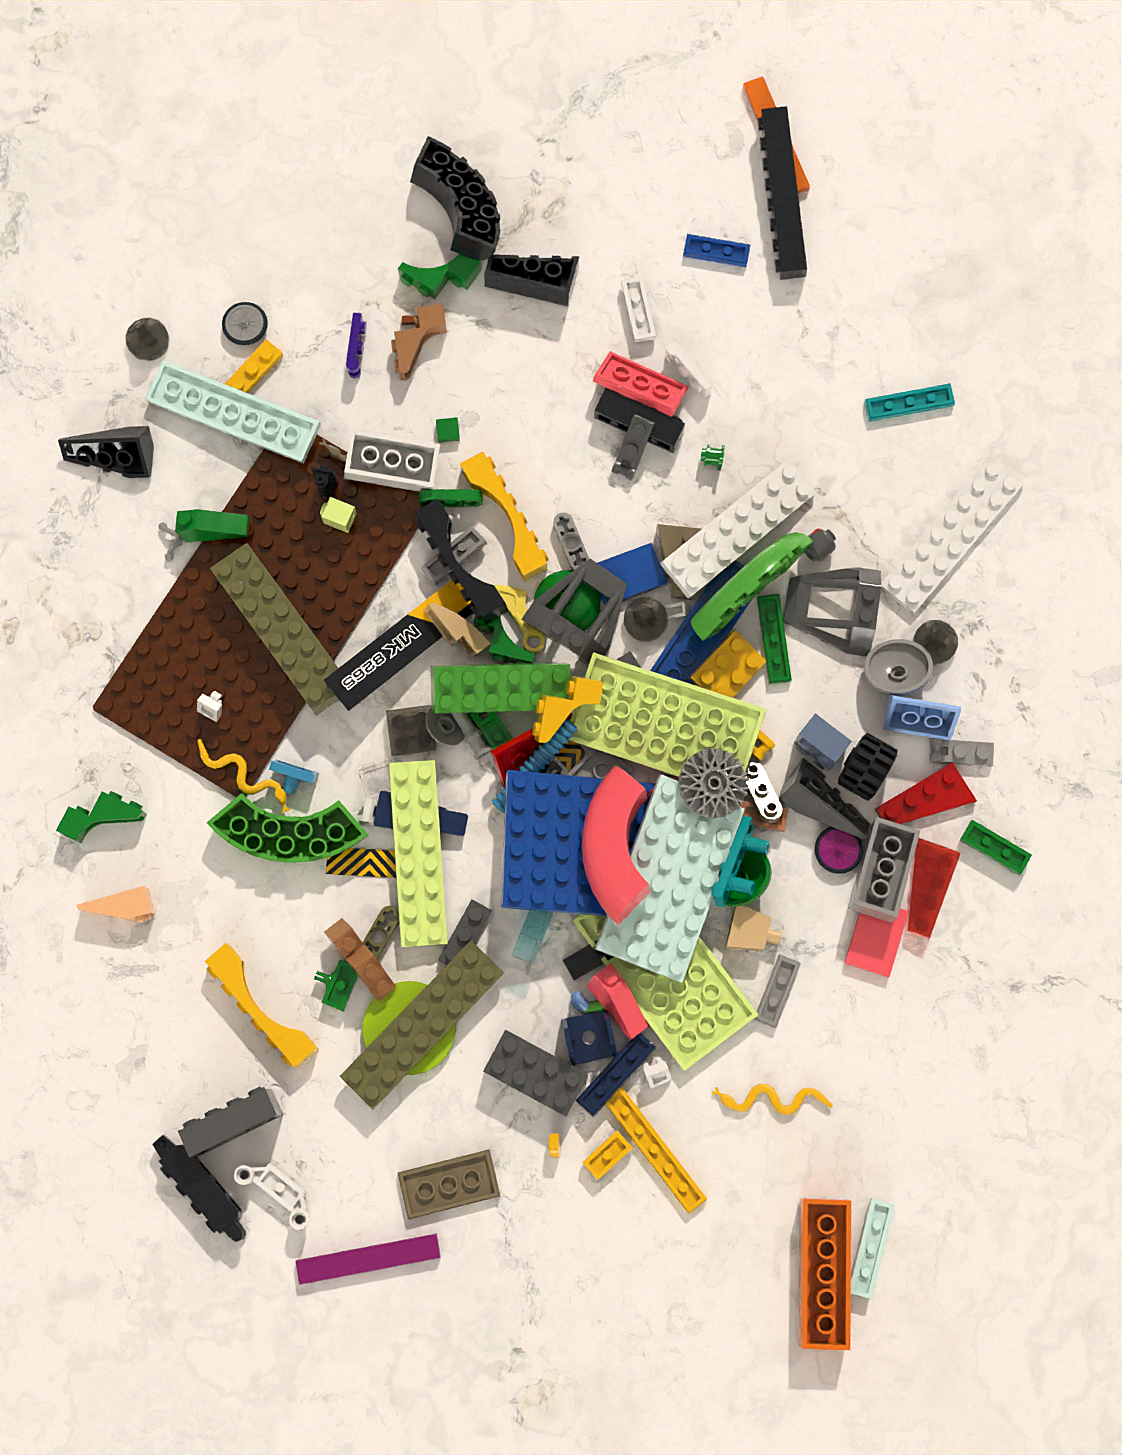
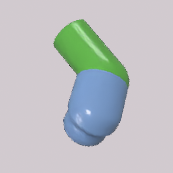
[571,991,604,1014]

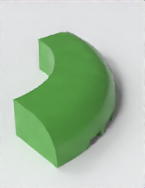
[691,532,814,641]
[206,793,368,863]

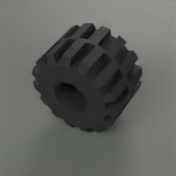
[838,733,898,801]

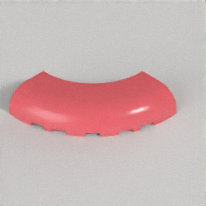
[582,766,650,925]

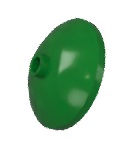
[534,570,601,631]
[713,850,772,907]

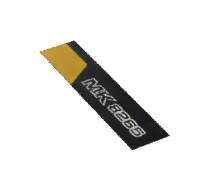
[323,580,474,711]

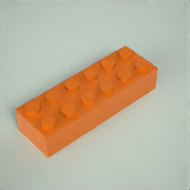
[798,1198,851,1350]

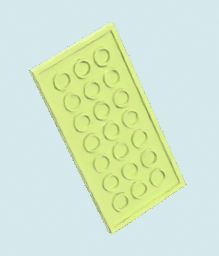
[568,652,767,787]
[572,914,758,1071]

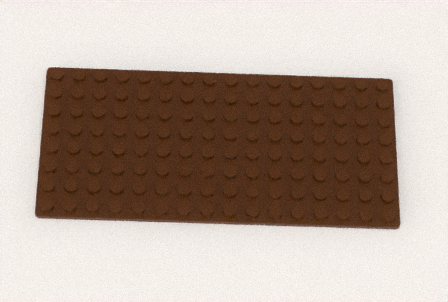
[93,435,423,797]

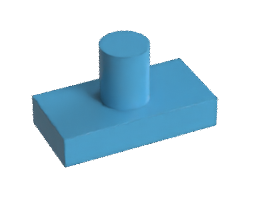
[269,759,319,794]

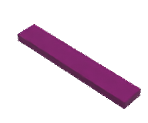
[295,1233,441,1285]

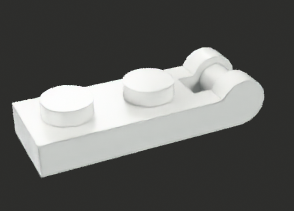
[665,342,713,398]

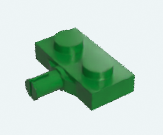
[314,959,358,1012]

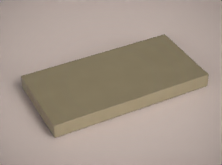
[398,1149,501,1220]

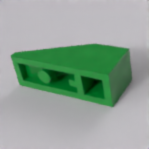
[175,509,250,543]

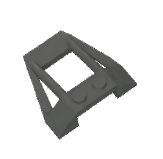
[521,559,627,666]
[783,567,881,657]

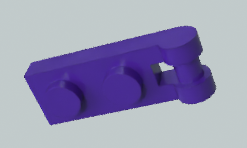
[346,312,367,378]

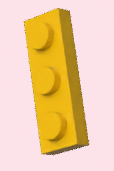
[225,339,284,393]

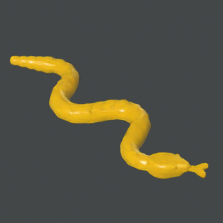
[197,739,290,813]
[712,1084,833,1115]

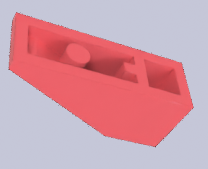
[587,964,648,1040]

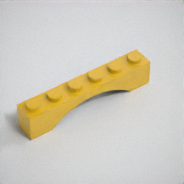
[460,451,549,581]
[205,943,319,1068]

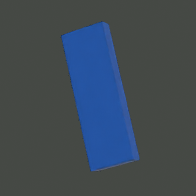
[683,234,750,267]

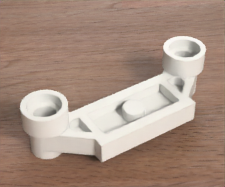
[234,1163,310,1230]

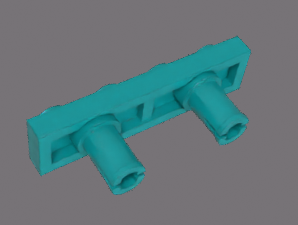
[711,815,770,908]

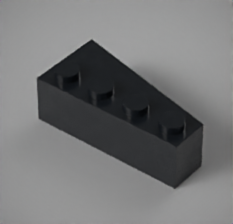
[484,255,579,306]

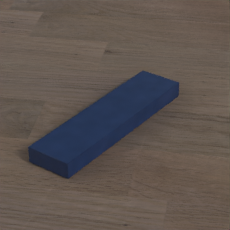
[576,1033,656,1118]

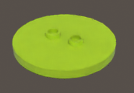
[362,981,456,1075]

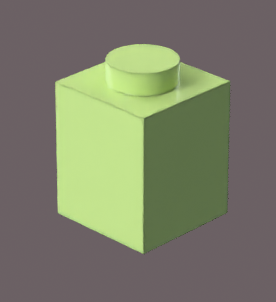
[320,497,357,533]

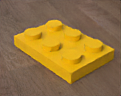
[689,630,767,698]

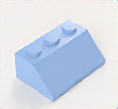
[883,695,961,741]

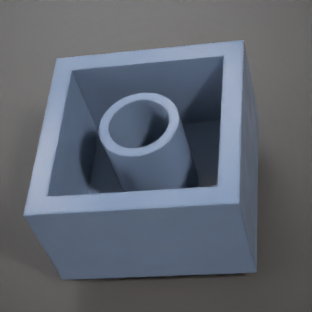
[794,713,852,771]

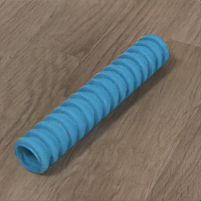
[492,718,578,813]

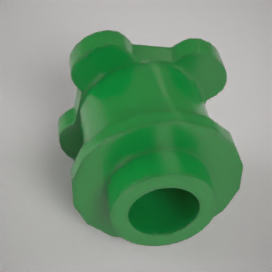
[700,444,725,471]

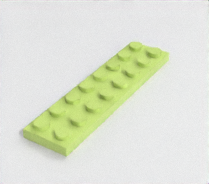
[389,760,448,947]

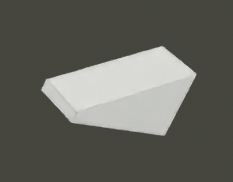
[659,602,691,621]

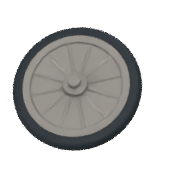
[222,302,268,345]

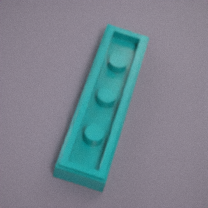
[864,383,955,422]

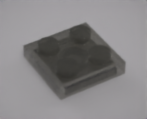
[386,705,437,756]

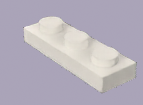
[621,276,656,343]

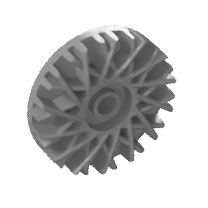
[678,748,749,818]

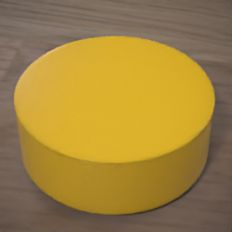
[549,1133,561,1157]

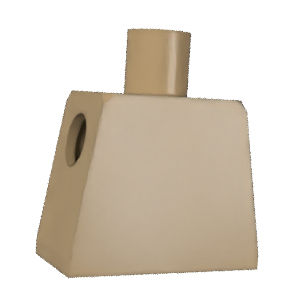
[725,905,782,951]

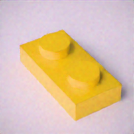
[582,1130,633,1180]

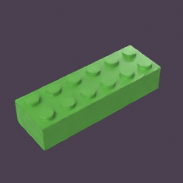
[431,663,570,713]

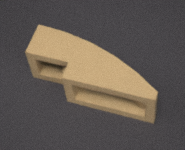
[424,602,490,659]

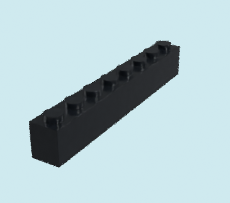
[757,106,807,280]

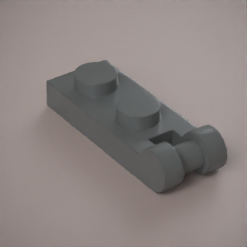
[611,414,655,481]

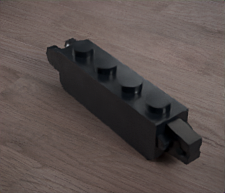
[152,1135,247,1242]

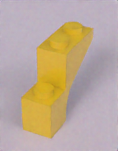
[532,676,603,743]

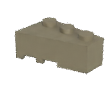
[656,524,701,600]

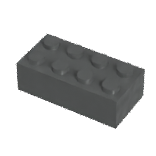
[483,1029,588,1117]
[178,1086,283,1157]

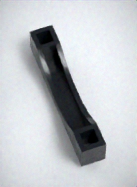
[415,499,508,625]

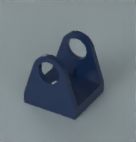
[561,1010,617,1066]

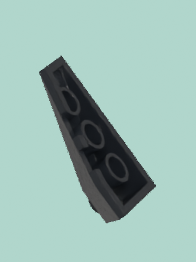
[58,426,154,478]

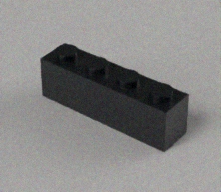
[594,388,686,453]

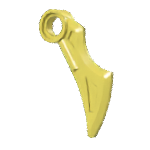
[494,585,545,654]

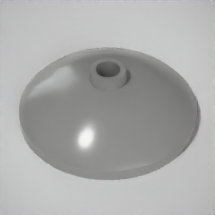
[864,639,933,696]

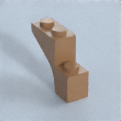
[391,304,447,380]
[324,918,396,1002]

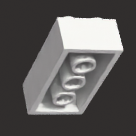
[344,429,440,492]

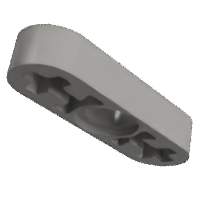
[553,513,589,571]

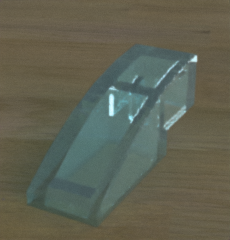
[512,910,554,964]

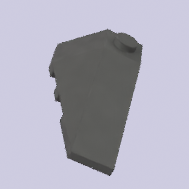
[778,758,870,839]

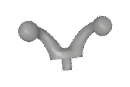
[158,522,183,561]

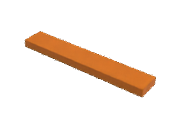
[743,76,810,193]

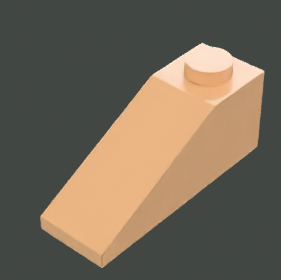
[77,886,155,923]

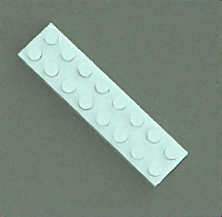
[145,360,321,464]

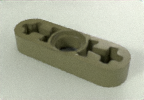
[362,906,399,960]

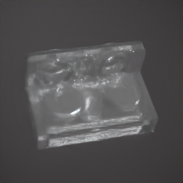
[358,756,403,799]

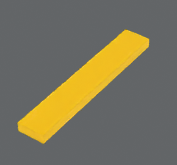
[605,1087,707,1214]

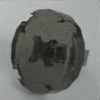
[125,318,170,361]
[624,597,668,642]
[913,620,958,665]

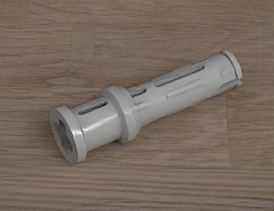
[451,713,493,760]

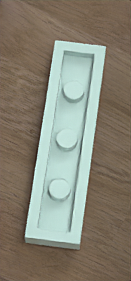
[851,1198,895,1299]

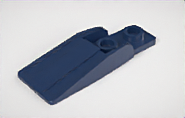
[373,791,468,837]

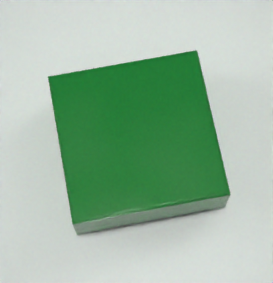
[436,417,460,443]

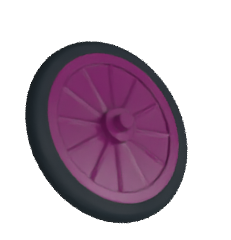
[814,827,863,874]

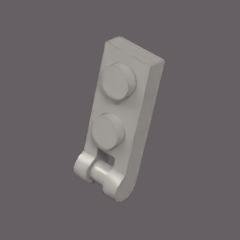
[929,738,994,767]

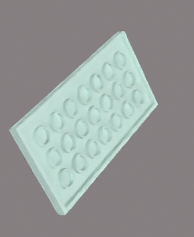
[595,774,745,983]

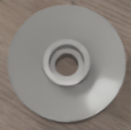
[425,709,465,746]

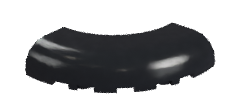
[410,136,501,260]

